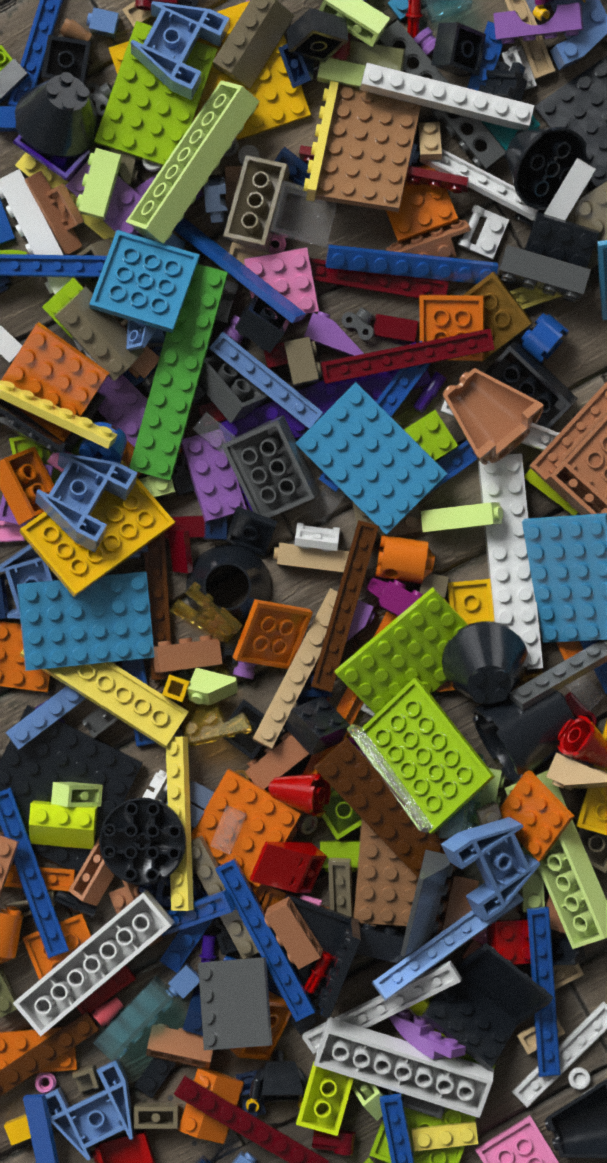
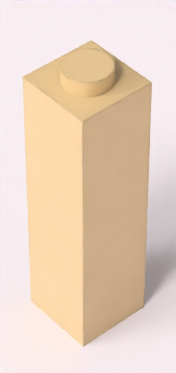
[273,543,349,573]

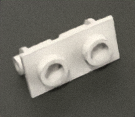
[501,46,537,90]
[143,769,167,803]

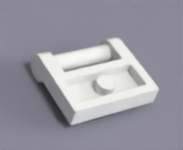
[457,205,509,260]
[294,522,340,552]

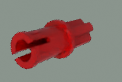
[405,0,423,38]
[304,951,334,994]

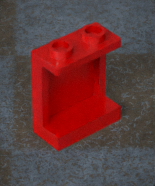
[92,1129,155,1163]

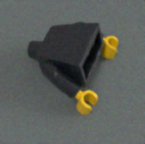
[246,1050,308,1112]

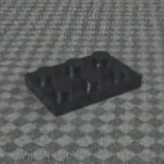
[524,212,599,268]

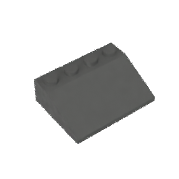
[221,415,320,518]
[401,850,454,956]
[198,957,272,1050]

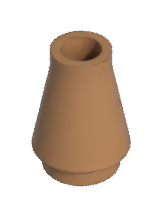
[59,18,92,41]

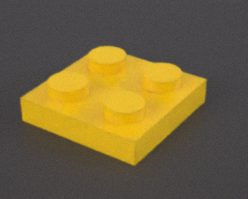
[447,579,494,624]

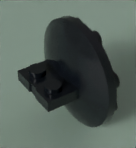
[99,797,187,885]

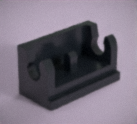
[551,938,585,965]

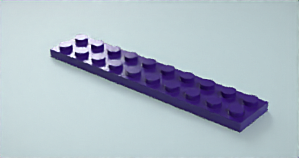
[218,342,431,442]

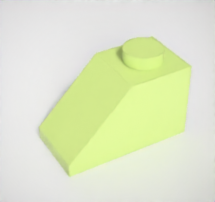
[139,476,176,498]
[187,668,238,705]
[51,782,103,807]
[351,1078,385,1121]

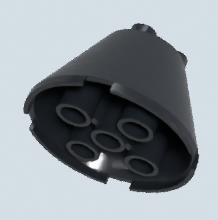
[14,72,99,158]
[504,127,589,210]
[442,621,529,704]

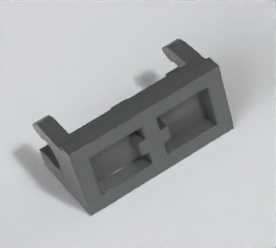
[82,707,119,738]

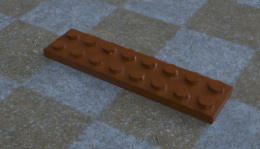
[314,737,458,878]

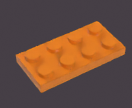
[0,1026,77,1073]

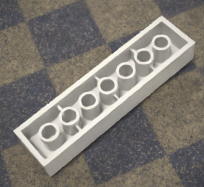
[13,889,174,1037]
[314,1017,494,1118]

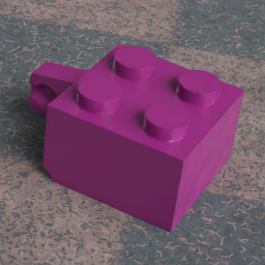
[366,578,423,616]

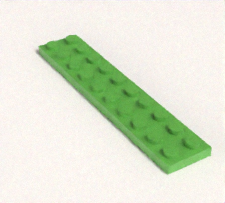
[129,264,229,481]

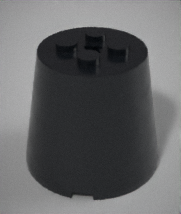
[471,690,575,784]

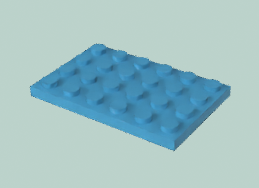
[296,382,448,535]
[522,513,607,643]
[17,572,154,671]

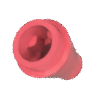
[92,997,124,1028]

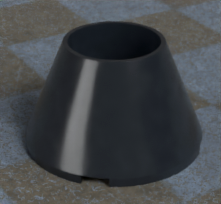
[186,545,271,629]

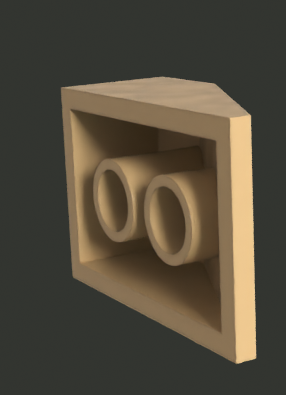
[546,753,607,790]

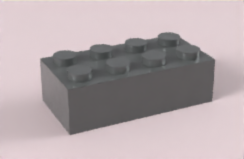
[498,245,591,302]

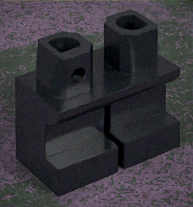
[478,62,528,102]

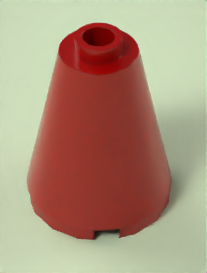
[557,715,607,768]
[268,773,331,817]

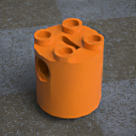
[375,535,435,584]
[0,907,24,964]

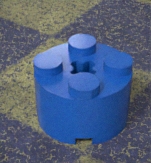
[521,313,569,364]
[79,422,127,463]

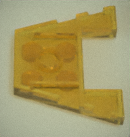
[169,582,242,643]
[180,664,252,747]

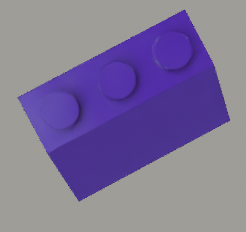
[13,135,90,180]

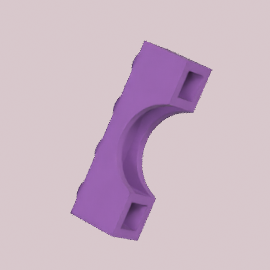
[493,3,584,44]

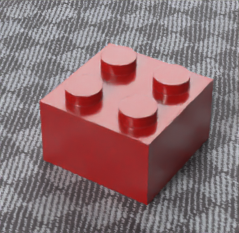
[487,917,530,964]

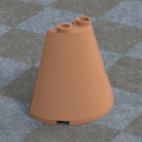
[443,368,544,465]

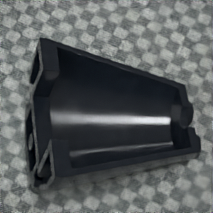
[545,1078,607,1158]

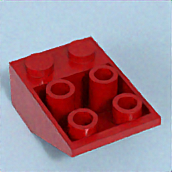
[250,842,327,893]

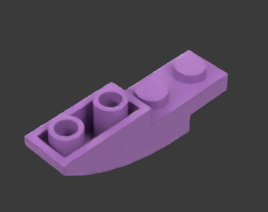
[389,1009,466,1059]

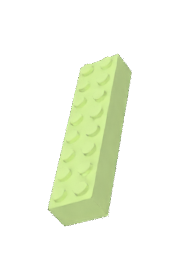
[126,80,260,244]
[505,770,607,949]

